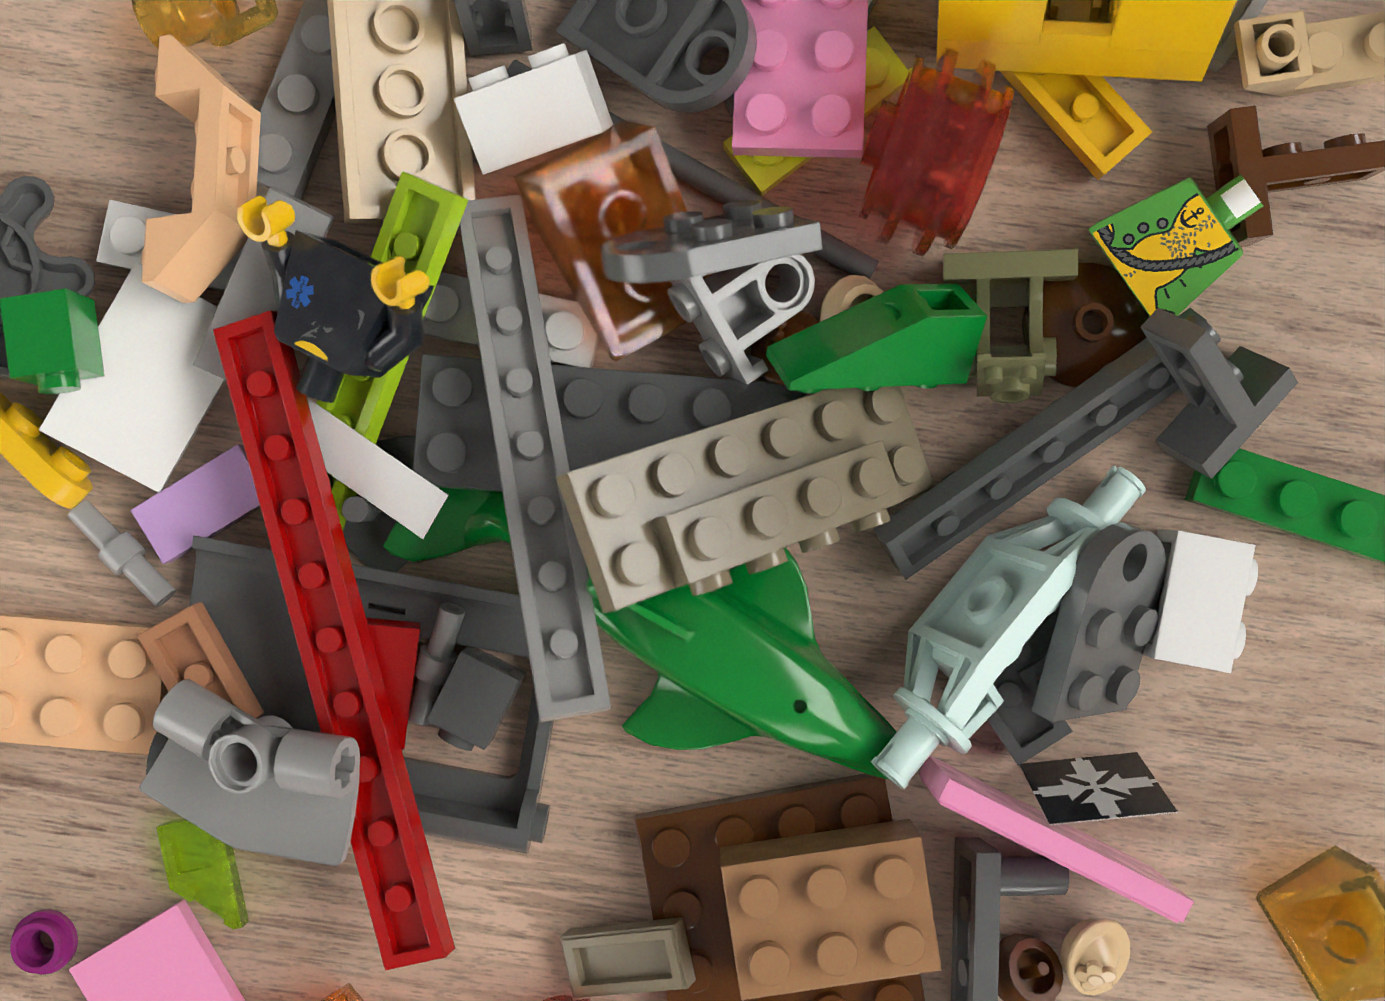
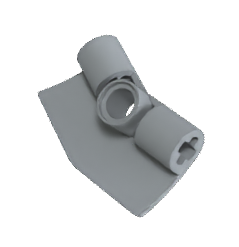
[139,679,360,866]

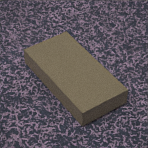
[560,917,696,998]

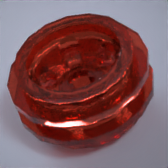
[858,46,1014,257]

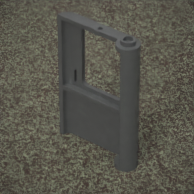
[146,535,554,854]

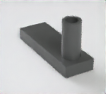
[951,837,1069,1001]

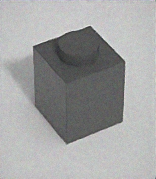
[426,647,527,751]

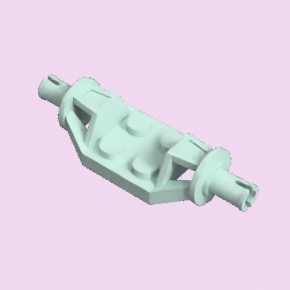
[871,466,1146,790]

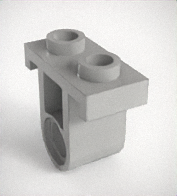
[668,254,815,384]

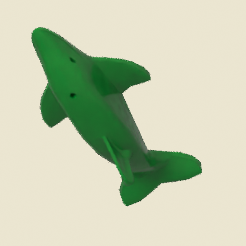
[383,487,897,779]

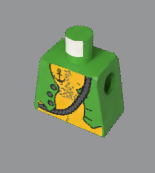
[1088,174,1264,316]

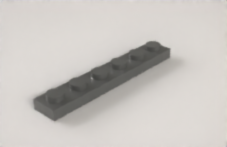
[873,308,1208,580]

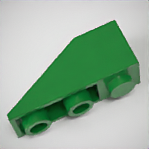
[766,284,987,393]

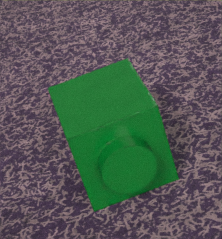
[0,288,105,394]

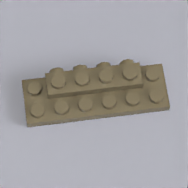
[556,386,935,613]

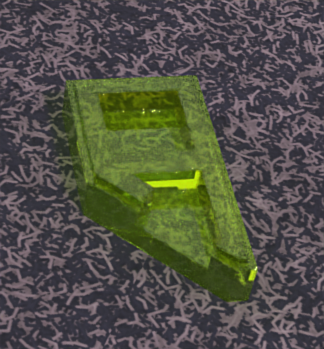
[156,818,249,930]

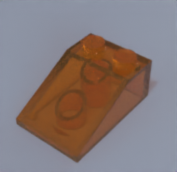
[514,120,711,362]

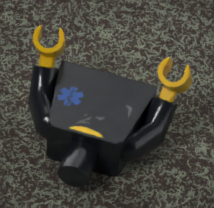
[237,195,434,403]

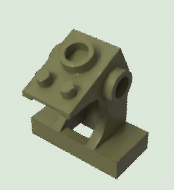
[943,249,1078,403]

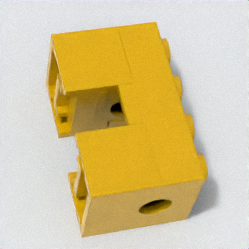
[936,0,1237,82]

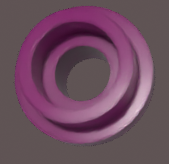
[10,909,78,975]

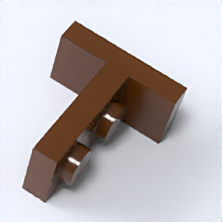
[1207,105,1385,247]

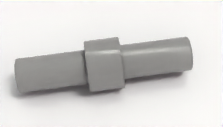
[68,500,176,607]
[408,602,465,725]

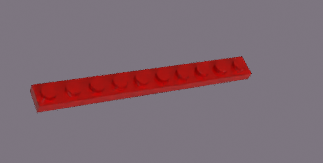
[213,310,455,971]

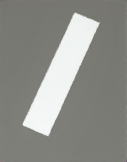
[307,398,448,539]

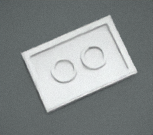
[39,262,226,492]

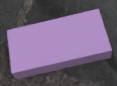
[130,444,261,564]

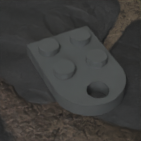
[556,0,757,113]
[600,200,822,283]
[1031,522,1166,722]

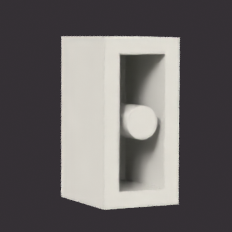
[454,43,613,175]
[1143,529,1258,673]

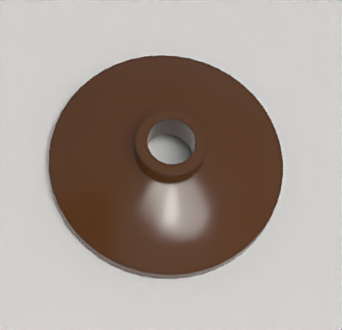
[1022,263,1149,388]

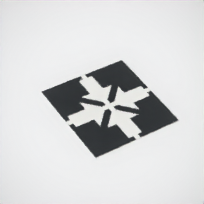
[1019,752,1178,825]

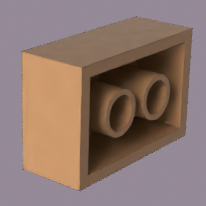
[720,819,942,1000]

